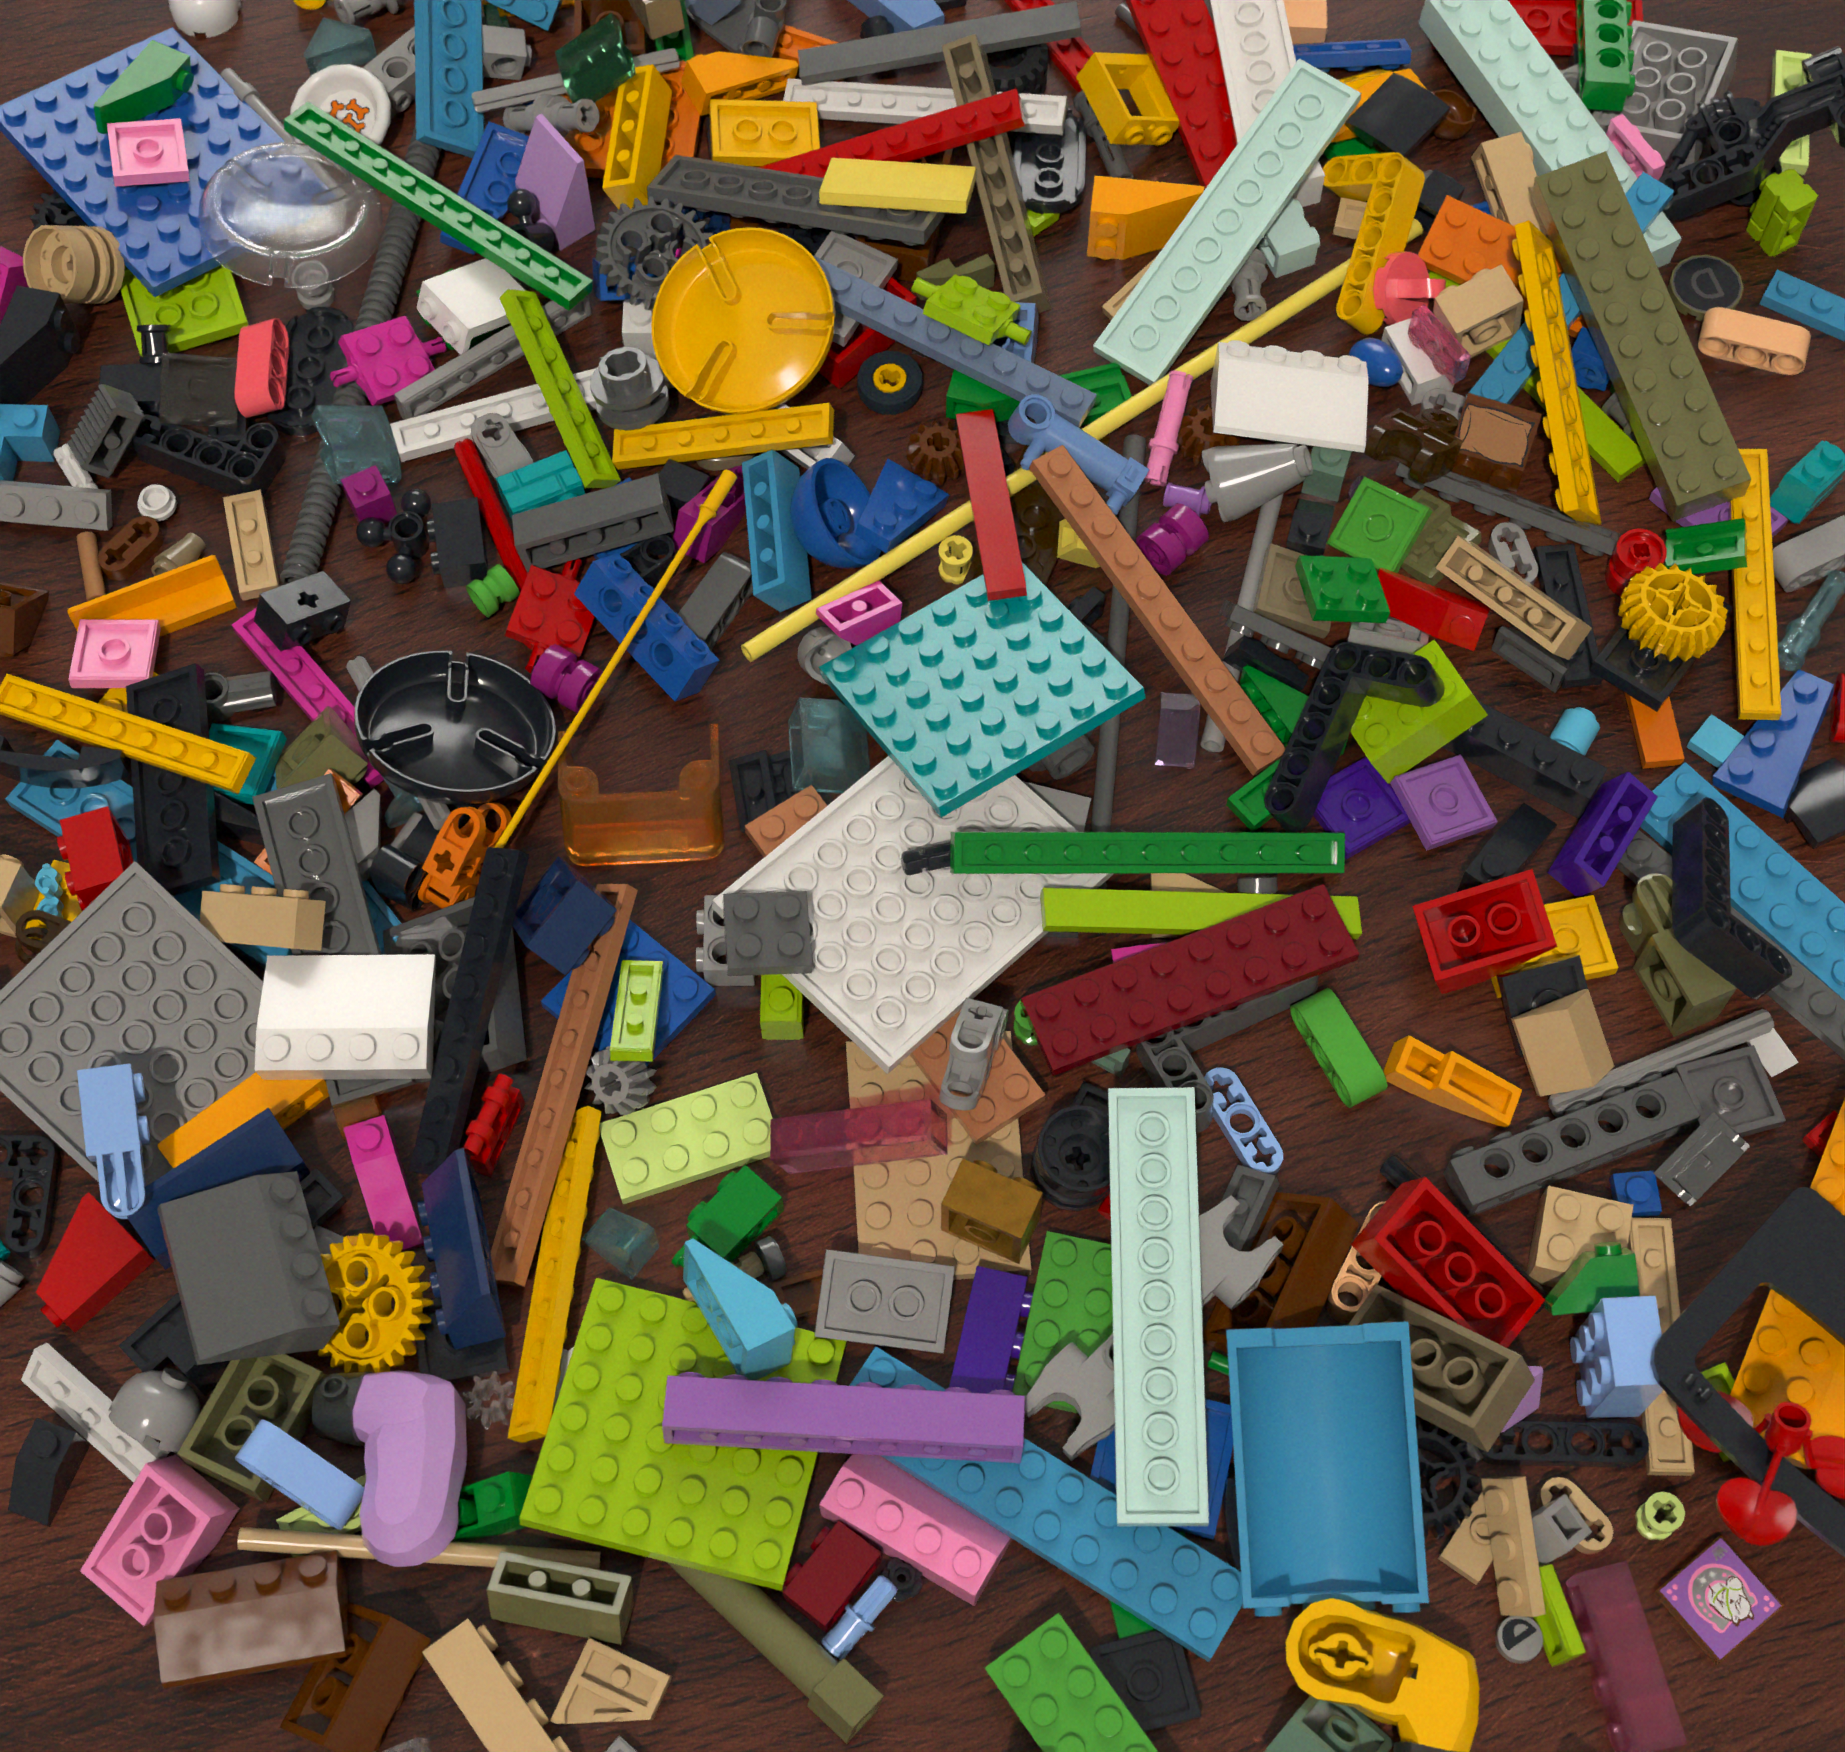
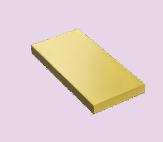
[819,158,976,214]

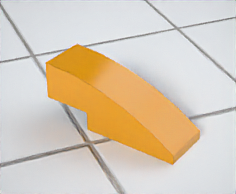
[1383,1035,1522,1127]

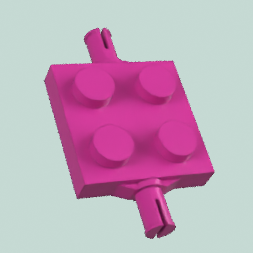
[330,316,446,407]

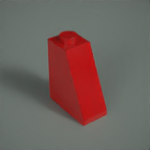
[36,1192,154,1333]

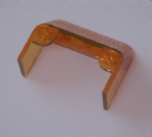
[558,724,725,866]

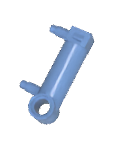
[1008,394,1150,516]

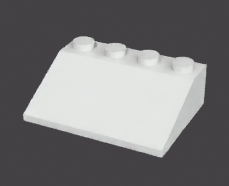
[1211,340,1369,453]
[255,954,436,1080]

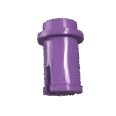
[1163,482,1212,517]

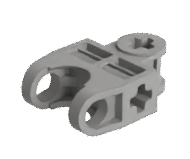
[939,998,1009,1110]

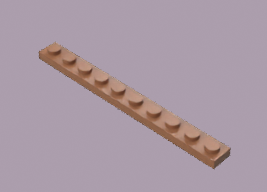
[1029,445,1286,776]
[491,884,638,1287]

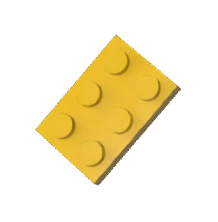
[709,99,820,167]
[1491,895,1618,998]

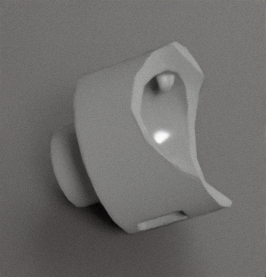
[797,627,852,684]

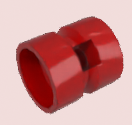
[1605,528,1667,597]

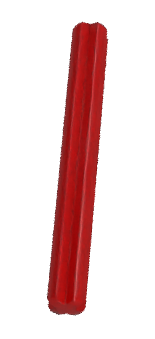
[454,438,528,592]

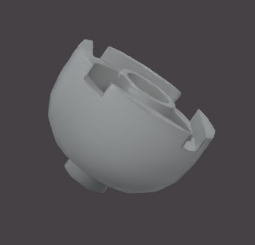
[108,1368,201,1452]

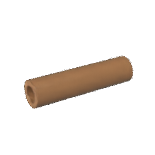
[76,532,106,601]

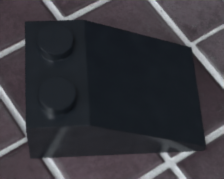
[0,285,81,405]

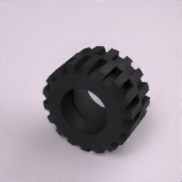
[986,43,1048,95]

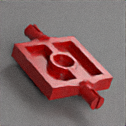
[504,558,595,673]

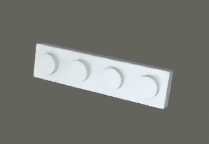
[21,1343,169,1482]

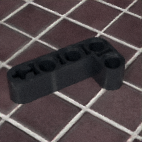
[131,414,286,496]
[370,801,494,912]

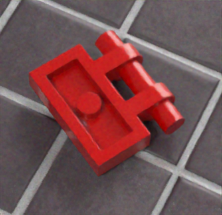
[463,1074,525,1177]

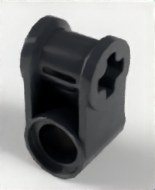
[620,534,679,589]

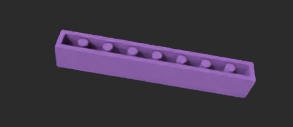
[662,1372,1025,1463]

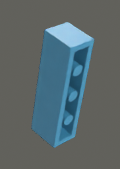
[742,449,812,612]

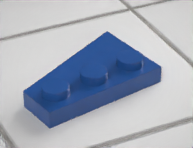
[855,458,949,553]

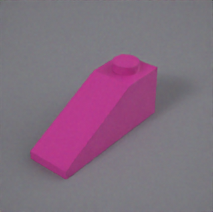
[343,1115,424,1252]

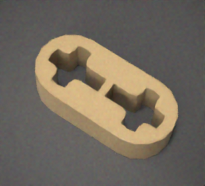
[1536,1477,1613,1555]

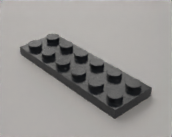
[126,663,221,896]

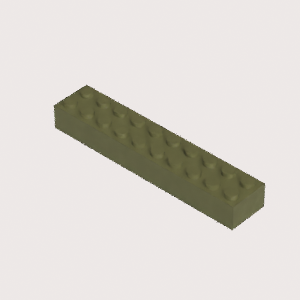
[1532,151,1751,522]

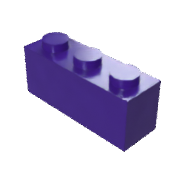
[1547,772,1658,898]
[949,1266,1034,1394]

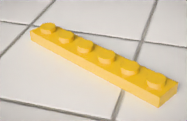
[612,403,834,469]

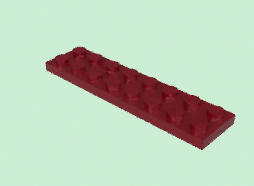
[1021,884,1359,1076]

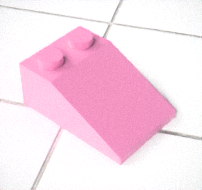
[80,1455,239,1626]

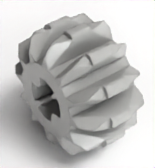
[584,1046,657,1115]

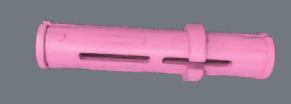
[1143,371,1193,486]

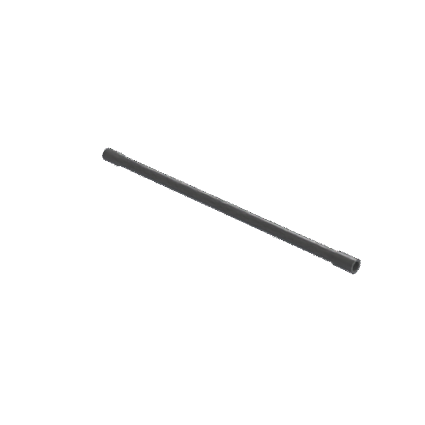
[1090,435,1146,889]

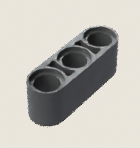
[678,552,753,650]

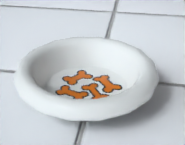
[291,64,391,167]

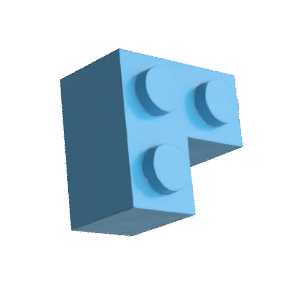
[0,404,60,481]

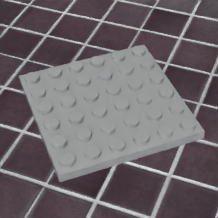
[0,861,263,1186]

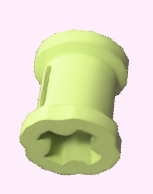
[1635,1492,1685,1540]

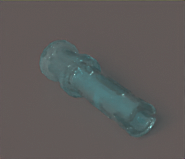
[1778,570,1845,671]

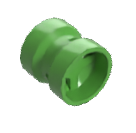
[466,564,520,618]

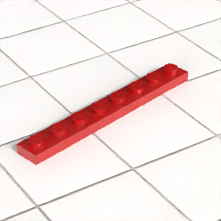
[757,88,1025,178]

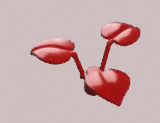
[1676,1390,1845,1545]

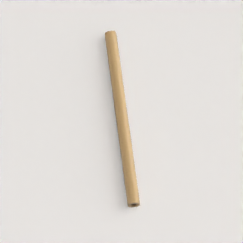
[237,1527,601,1570]

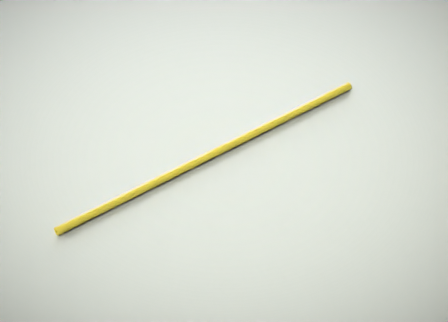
[741,219,1423,662]

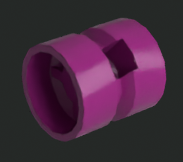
[1136,503,1209,575]
[530,644,603,713]

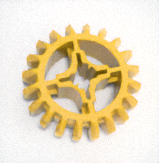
[1618,563,1728,662]

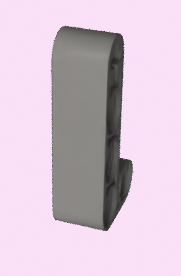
[1773,515,1845,592]

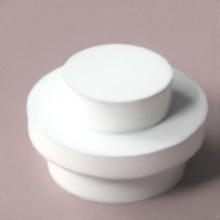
[137,484,177,521]

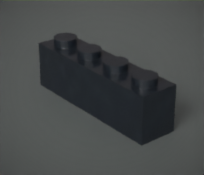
[1443,701,1608,819]

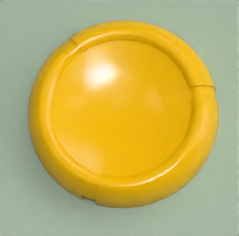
[651,227,835,414]

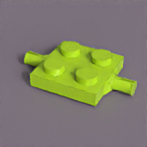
[911,274,1032,346]

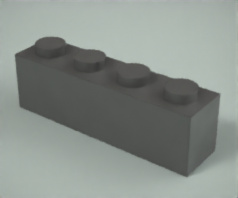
[512,473,674,572]

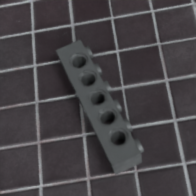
[1443,1072,1700,1218]

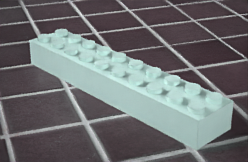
[1418,0,1682,268]

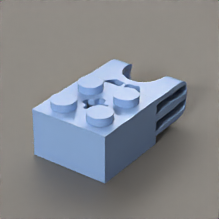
[77,1063,151,1219]

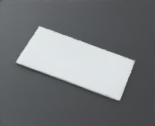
[1746,1028,1799,1077]

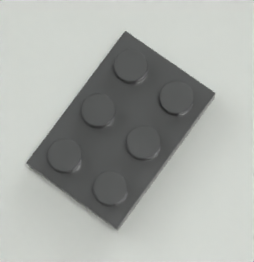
[1218,599,1332,670]

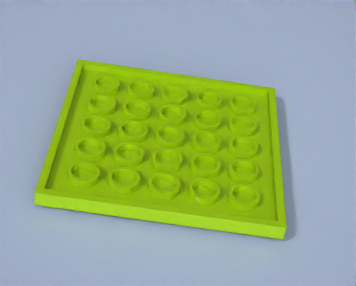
[519,1278,847,1591]

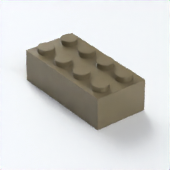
[1348,1284,1535,1453]

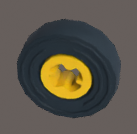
[857,351,923,415]

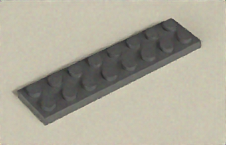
[647,155,946,245]
[252,773,416,1108]

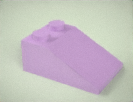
[515,113,595,251]

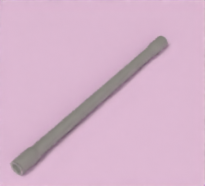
[1200,441,1298,752]

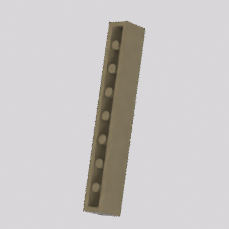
[941,33,1052,313]

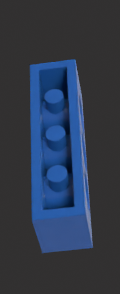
[574,553,720,702]

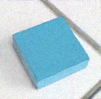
[1687,714,1744,769]

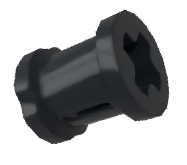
[136,325,173,364]

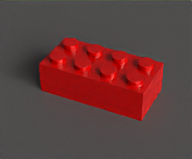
[1351,1177,1545,1348]

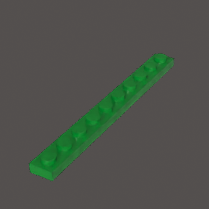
[284,101,593,311]
[950,831,1345,874]

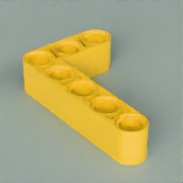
[1322,152,1425,335]

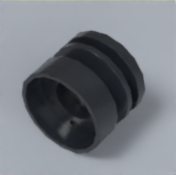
[1030,1105,1110,1211]

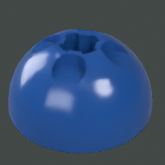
[790,458,881,569]

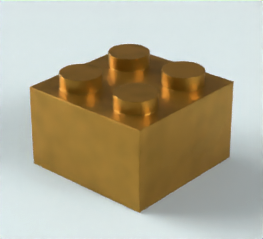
[941,1158,1042,1264]

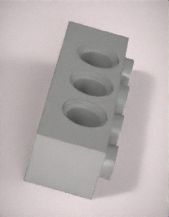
[363,13,487,119]

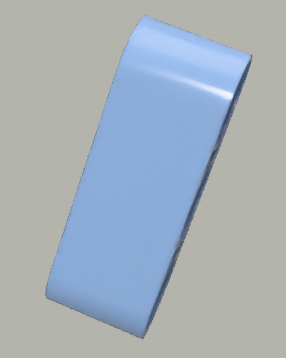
[235,1419,364,1530]

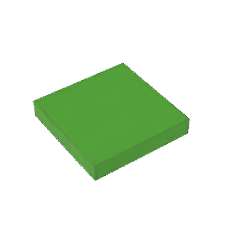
[1327,476,1432,573]

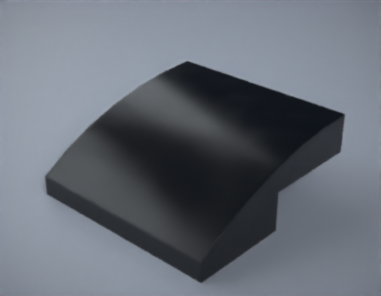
[1345,73,1450,158]
[728,745,820,833]
[1783,758,1845,849]

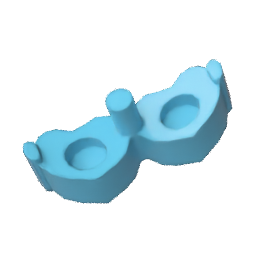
[34,863,64,918]

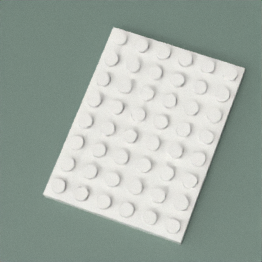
[712,756,1113,1074]

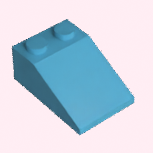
[683,1238,797,1380]

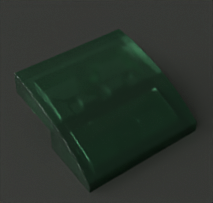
[555,13,636,103]

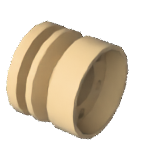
[23,225,125,304]

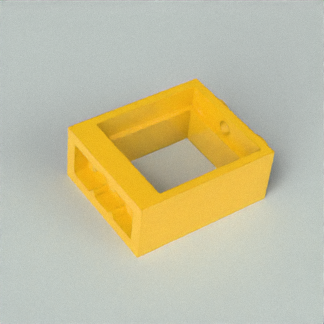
[1076,52,1179,146]

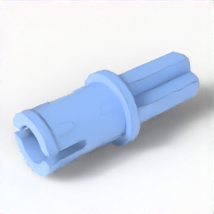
[821,1575,897,1660]

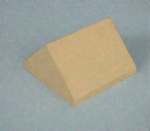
[1511,989,1614,1097]

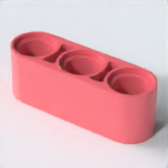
[234,318,289,418]

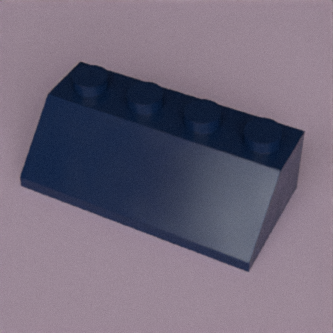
[126,1108,310,1270]
[417,1148,506,1350]

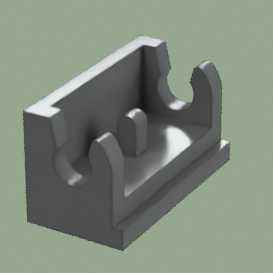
[1654,1112,1751,1207]

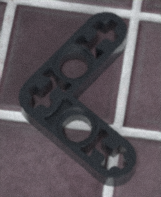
[0,1135,60,1259]

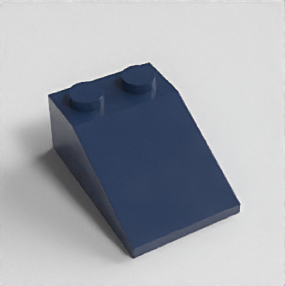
[513,856,617,975]

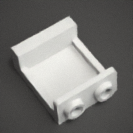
[417,258,525,355]

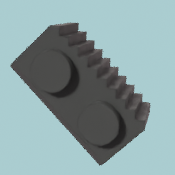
[67,384,145,478]

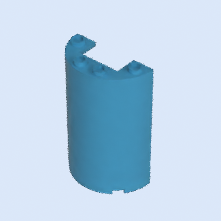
[1226,1322,1429,1616]

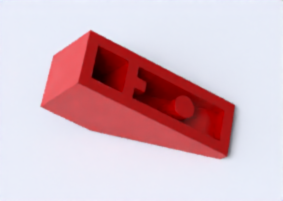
[1378,567,1490,651]

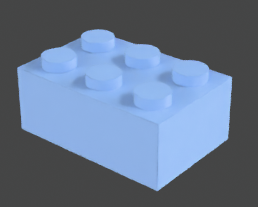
[1570,1296,1663,1419]

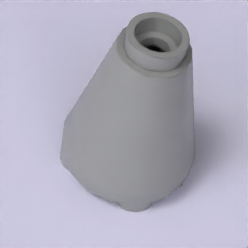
[1202,444,1313,523]

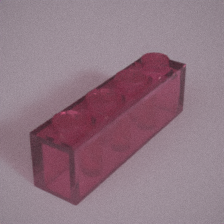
[770,1099,948,1174]
[1564,1561,1687,1752]

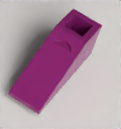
[673,466,746,563]

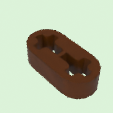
[98,516,164,581]

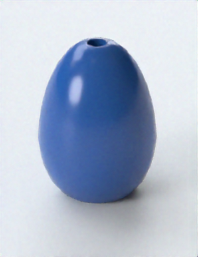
[1348,338,1403,387]

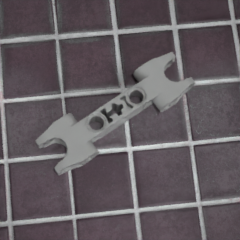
[1024,1195,1284,1461]

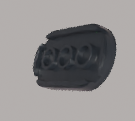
[1014,108,1086,214]
[266,306,354,436]

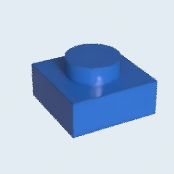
[1609,1171,1662,1218]

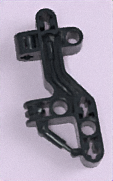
[1658,46,1845,221]

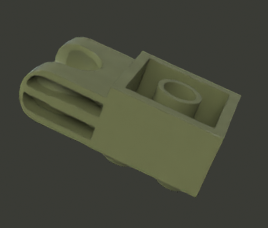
[1618,873,1737,1037]

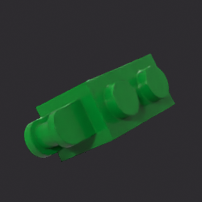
[671,1165,784,1268]

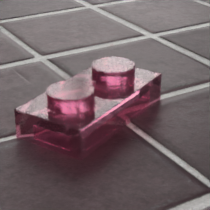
[1407,304,1471,385]

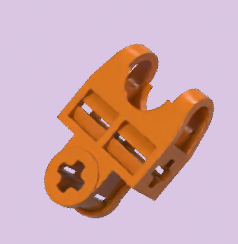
[418,802,512,909]

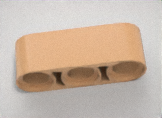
[1698,307,1811,375]
[1326,1202,1385,1324]

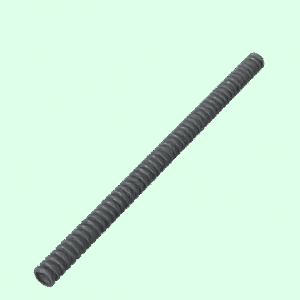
[280,123,442,584]

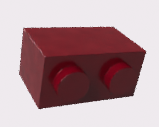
[783,1520,882,1634]

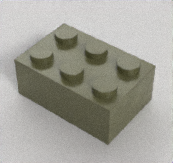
[177,1354,324,1503]

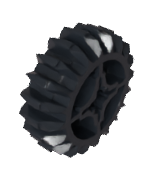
[1416,1419,1480,1541]

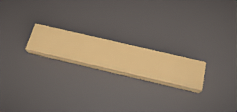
[1627,1218,1695,1476]

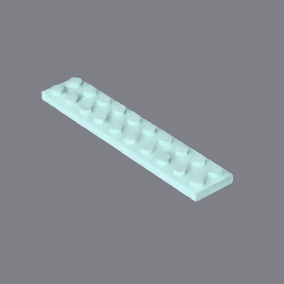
[1093,59,1361,385]
[1108,1087,1209,1526]

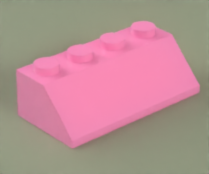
[819,1454,1012,1606]

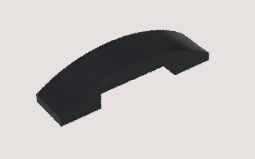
[0,736,131,789]

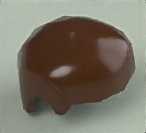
[1431,89,1477,140]

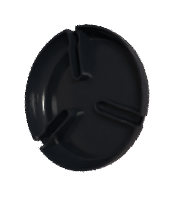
[354,651,556,805]

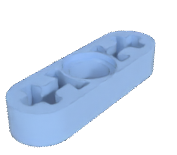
[1204,1067,1283,1175]

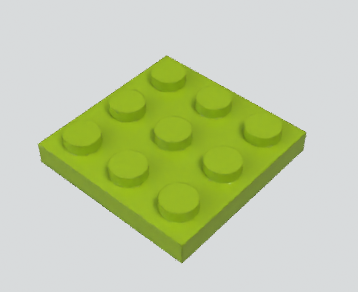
[120,261,249,356]

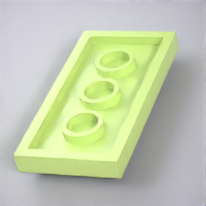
[599,1072,783,1205]

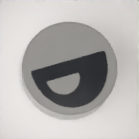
[1495,1616,1543,1663]

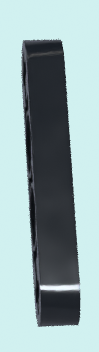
[1477,1421,1649,1468]

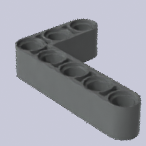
[1136,975,1319,1133]

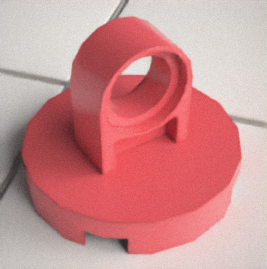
[1373,252,1446,325]

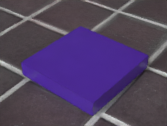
[1313,756,1411,860]

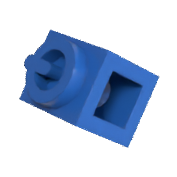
[1571,327,1610,391]

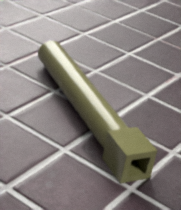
[666,1562,884,1744]

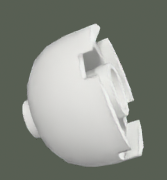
[169,0,241,37]

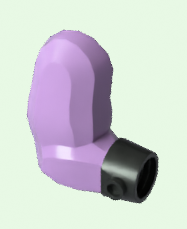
[312,1371,467,1567]

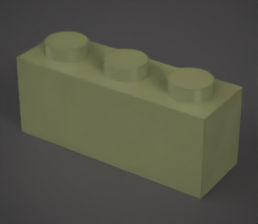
[487,1551,634,1645]

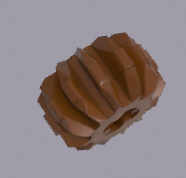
[1177,403,1241,467]
[906,419,965,486]

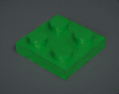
[1295,555,1390,623]

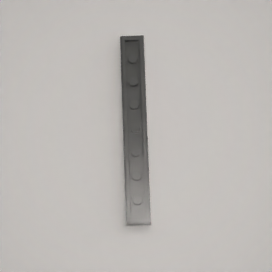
[798,1,1082,85]

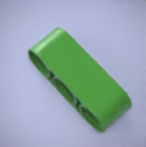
[1290,988,1388,1108]

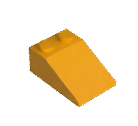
[1087,176,1204,260]

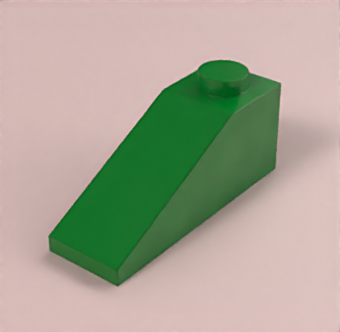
[93,40,194,134]

